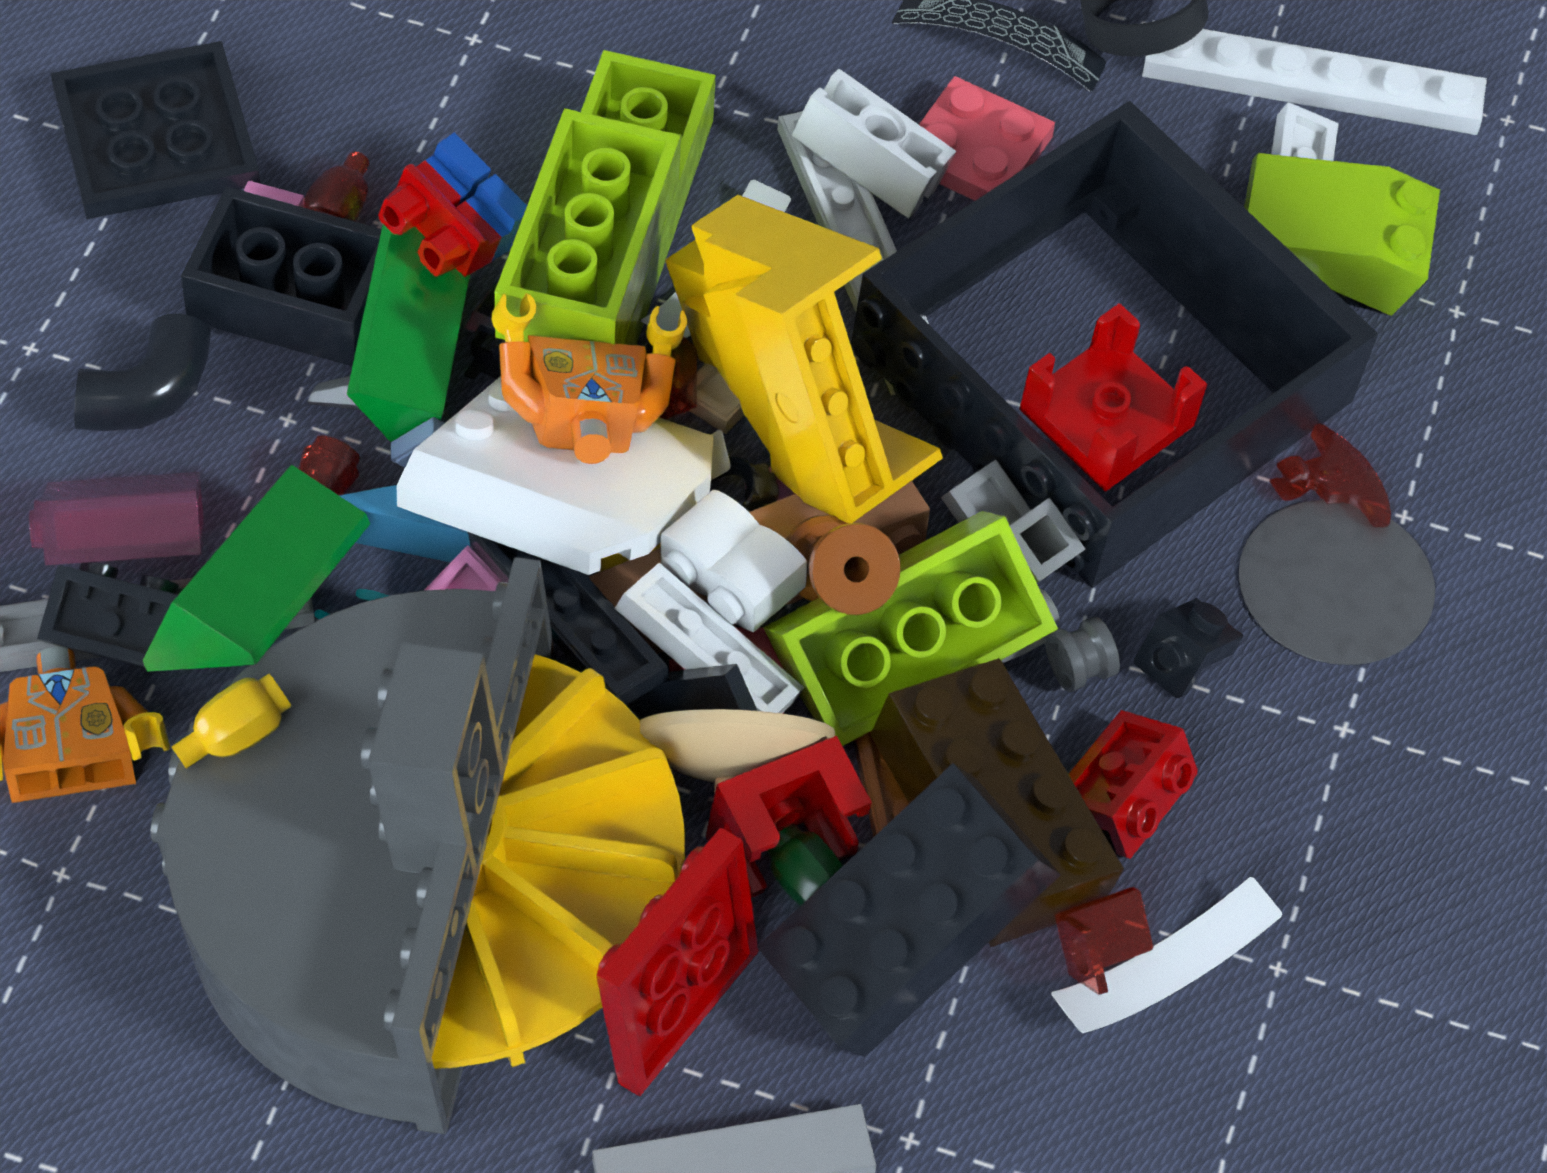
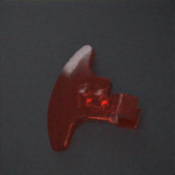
[1269,423,1391,528]

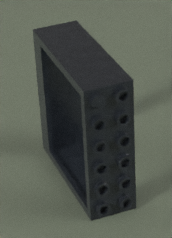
[851,101,1379,588]

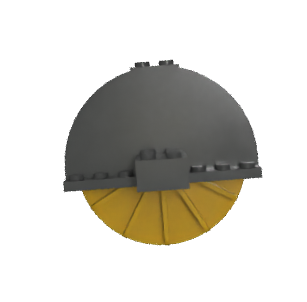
[151,557,685,1134]

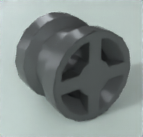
[1045,616,1120,692]

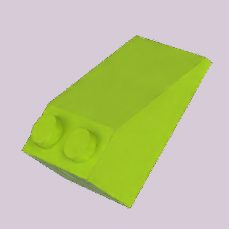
[1244,153,1440,316]

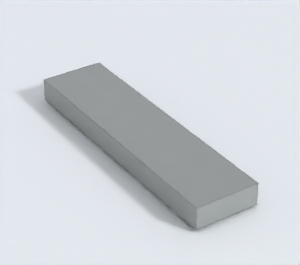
[592,1104,876,1173]

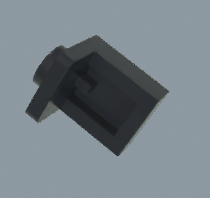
[1134,598,1244,698]

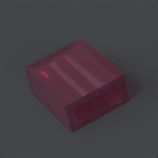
[29,472,205,565]

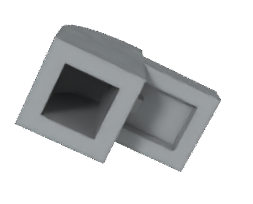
[941,460,1085,583]

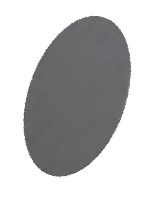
[1239,500,1435,665]

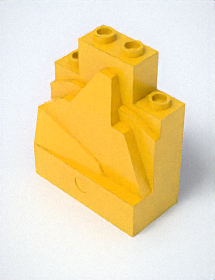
[665,195,943,523]

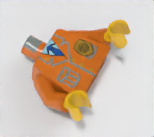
[491,293,687,464]
[0,646,171,803]

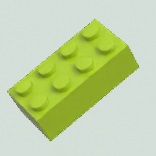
[494,108,681,345]

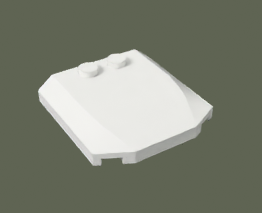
[397,376,713,575]

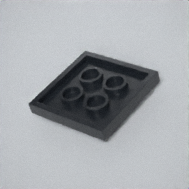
[50,41,260,219]

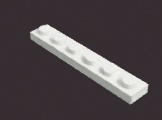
[1142,20,1486,135]

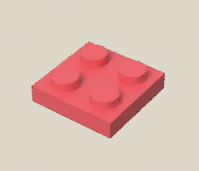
[919,76,1055,201]

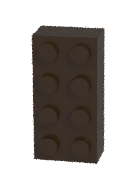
[870,658,1124,947]

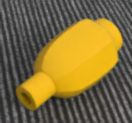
[171,673,292,769]

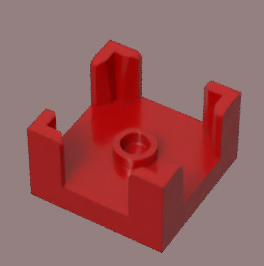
[1019,303,1207,492]
[705,735,872,898]

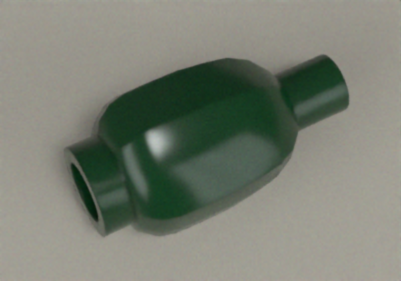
[766,823,843,906]

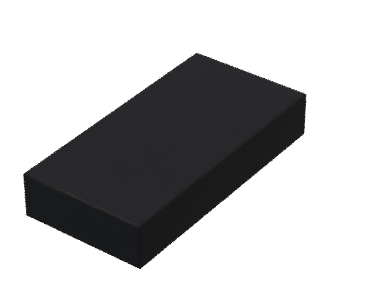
[634,664,758,719]

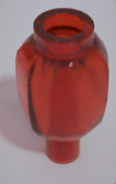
[301,152,370,222]

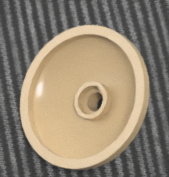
[640,709,835,792]

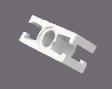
[791,69,957,219]

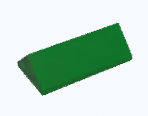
[347,224,470,442]
[143,464,370,672]

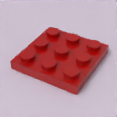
[596,827,759,1097]

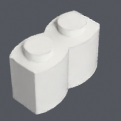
[661,490,807,632]

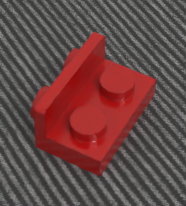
[1068,710,1198,859]

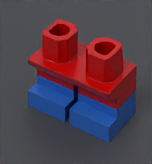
[378,132,527,277]

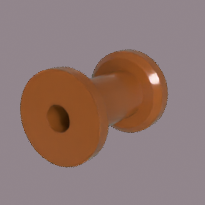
[786,515,900,615]

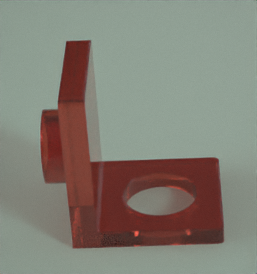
[1054,887,1153,995]

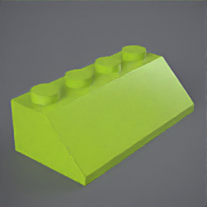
[763,511,1058,746]

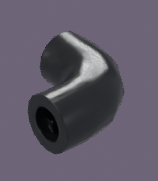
[74,314,211,431]

